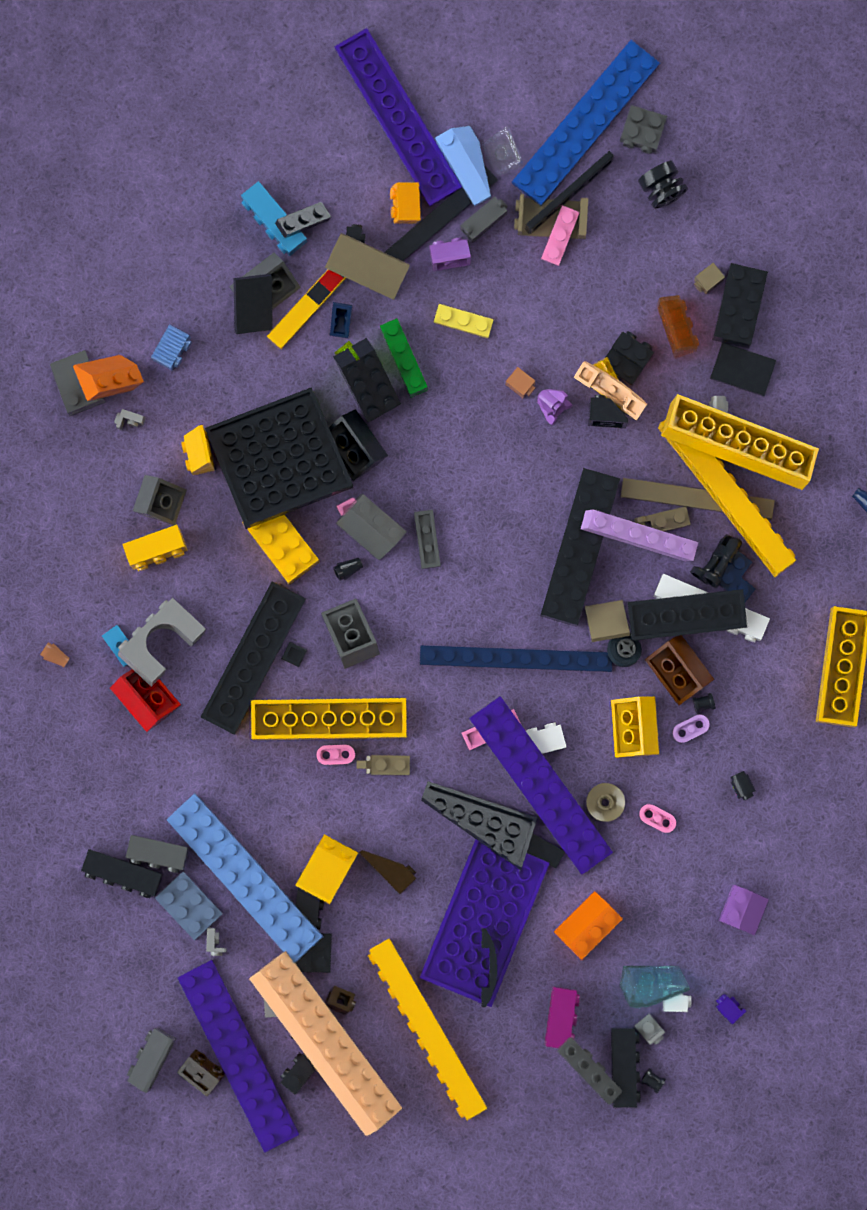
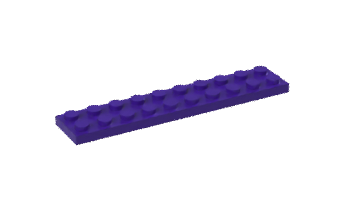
[334,28,462,207]
[469,696,613,875]
[177,960,300,1153]

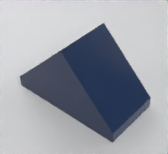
[330,302,353,338]

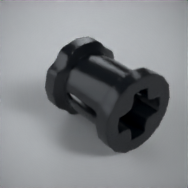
[692,693,716,714]
[640,1068,666,1094]

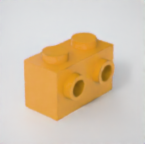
[390,182,421,224]

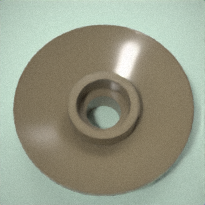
[586,783,625,822]

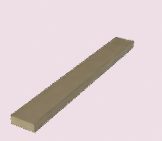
[620,478,775,519]

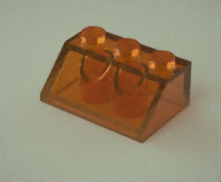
[656,295,699,359]

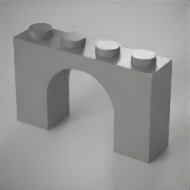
[118,598,206,687]

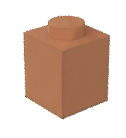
[505,367,536,398]

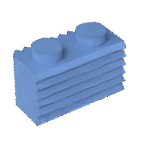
[151,324,192,371]

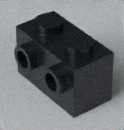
[280,1052,316,1095]

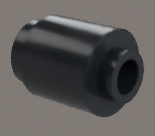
[730,771,756,801]

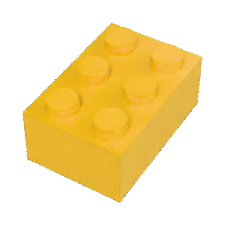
[122,525,188,571]

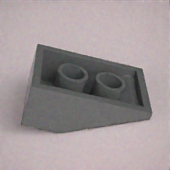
[50,350,106,416]
[321,599,380,669]

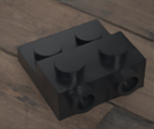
[605,331,654,385]
[295,933,332,973]

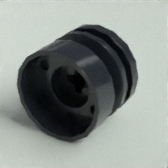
[638,160,688,209]

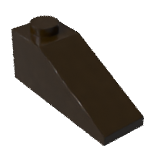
[359,850,416,894]

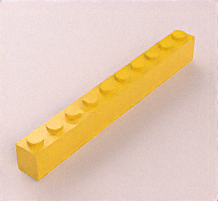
[658,419,796,578]
[368,938,487,1120]

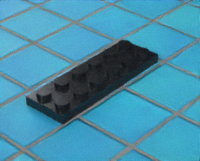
[628,589,748,641]

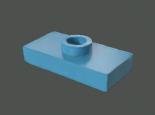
[102,625,129,667]

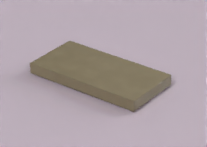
[325,233,410,300]

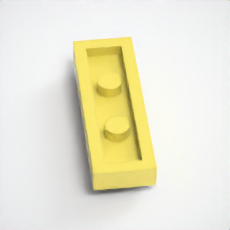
[434,304,494,338]

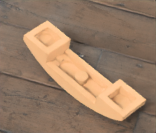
[574,361,647,420]

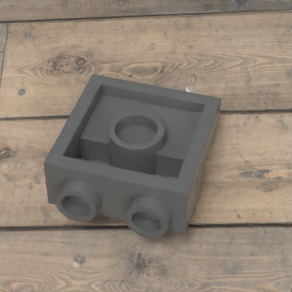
[620,105,667,154]

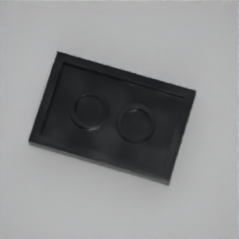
[233,274,273,334]
[710,342,776,397]

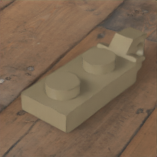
[356,755,410,775]

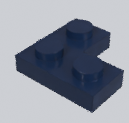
[720,551,756,602]

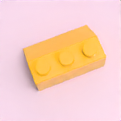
[611,697,659,758]

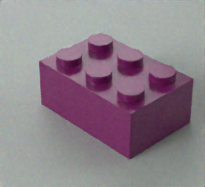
[544,986,580,1048]

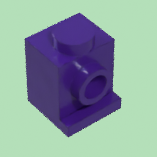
[715,993,746,1024]

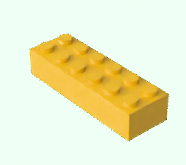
[816,606,867,728]

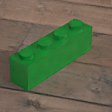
[380,318,428,398]

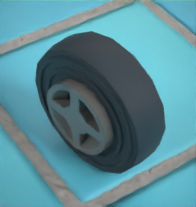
[607,634,642,667]

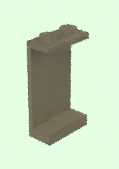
[514,194,588,239]

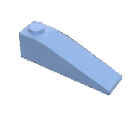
[435,126,491,206]

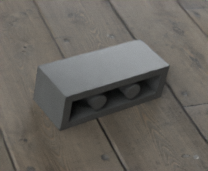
[126,835,189,873]

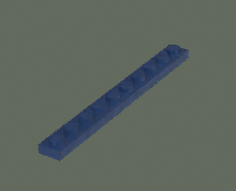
[420,645,612,672]

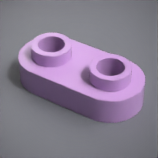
[672,715,709,743]

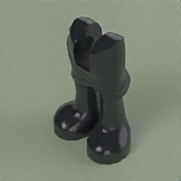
[690,534,742,588]

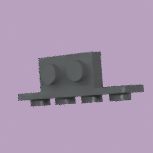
[557,1037,622,1105]

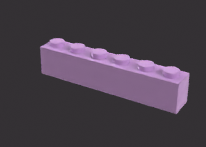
[581,510,698,561]

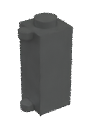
[460,197,507,243]

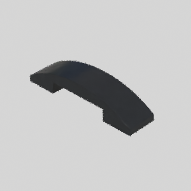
[481,928,497,1007]

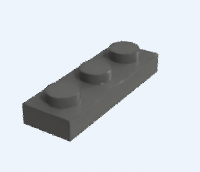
[414,510,441,569]

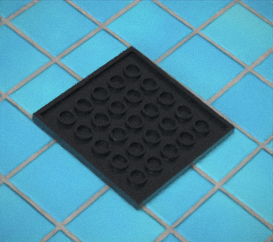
[205,387,354,529]

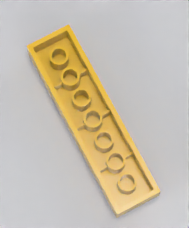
[661,394,819,490]
[251,698,407,740]

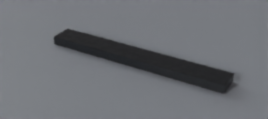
[384,166,498,262]

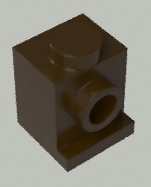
[325,985,356,1015]

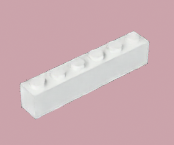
[653,574,770,643]

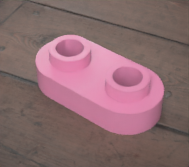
[316,745,355,765]
[639,804,676,833]

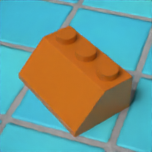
[73,355,144,401]
[554,891,623,960]

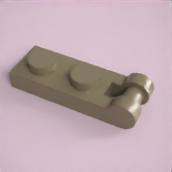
[634,506,691,532]

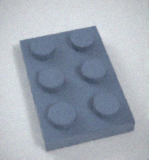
[155,871,223,941]

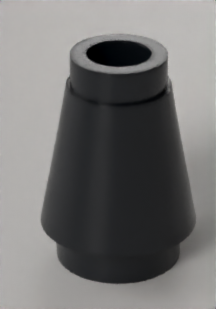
[333,557,363,581]

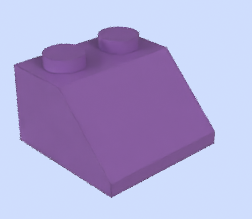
[429,238,471,271]
[719,885,769,936]

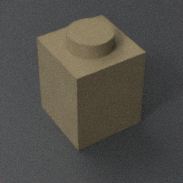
[694,263,725,294]

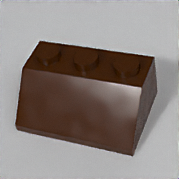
[644,635,715,706]

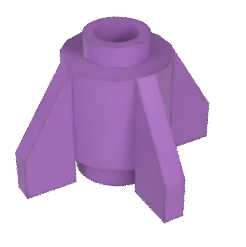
[537,389,572,425]

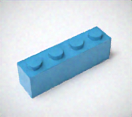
[241,181,307,256]

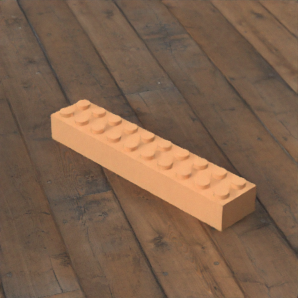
[249,951,402,1136]

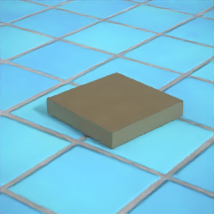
[585,600,630,642]

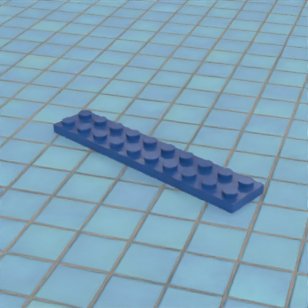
[512,40,660,206]

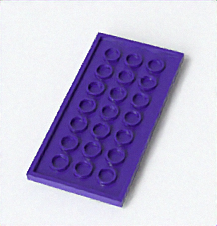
[419,839,549,1007]

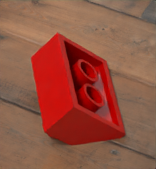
[110,669,181,732]

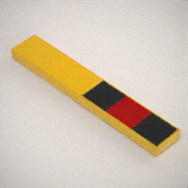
[267,269,346,349]

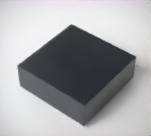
[282,642,307,667]

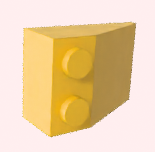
[181,425,215,475]
[296,834,358,904]

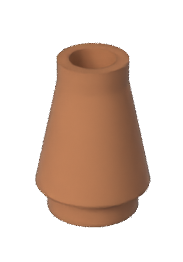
[40,642,70,668]

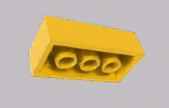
[242,515,320,585]

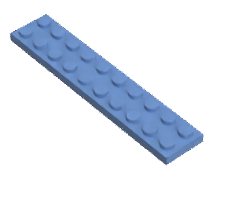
[167,793,324,963]

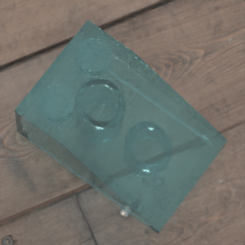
[620,966,690,1008]

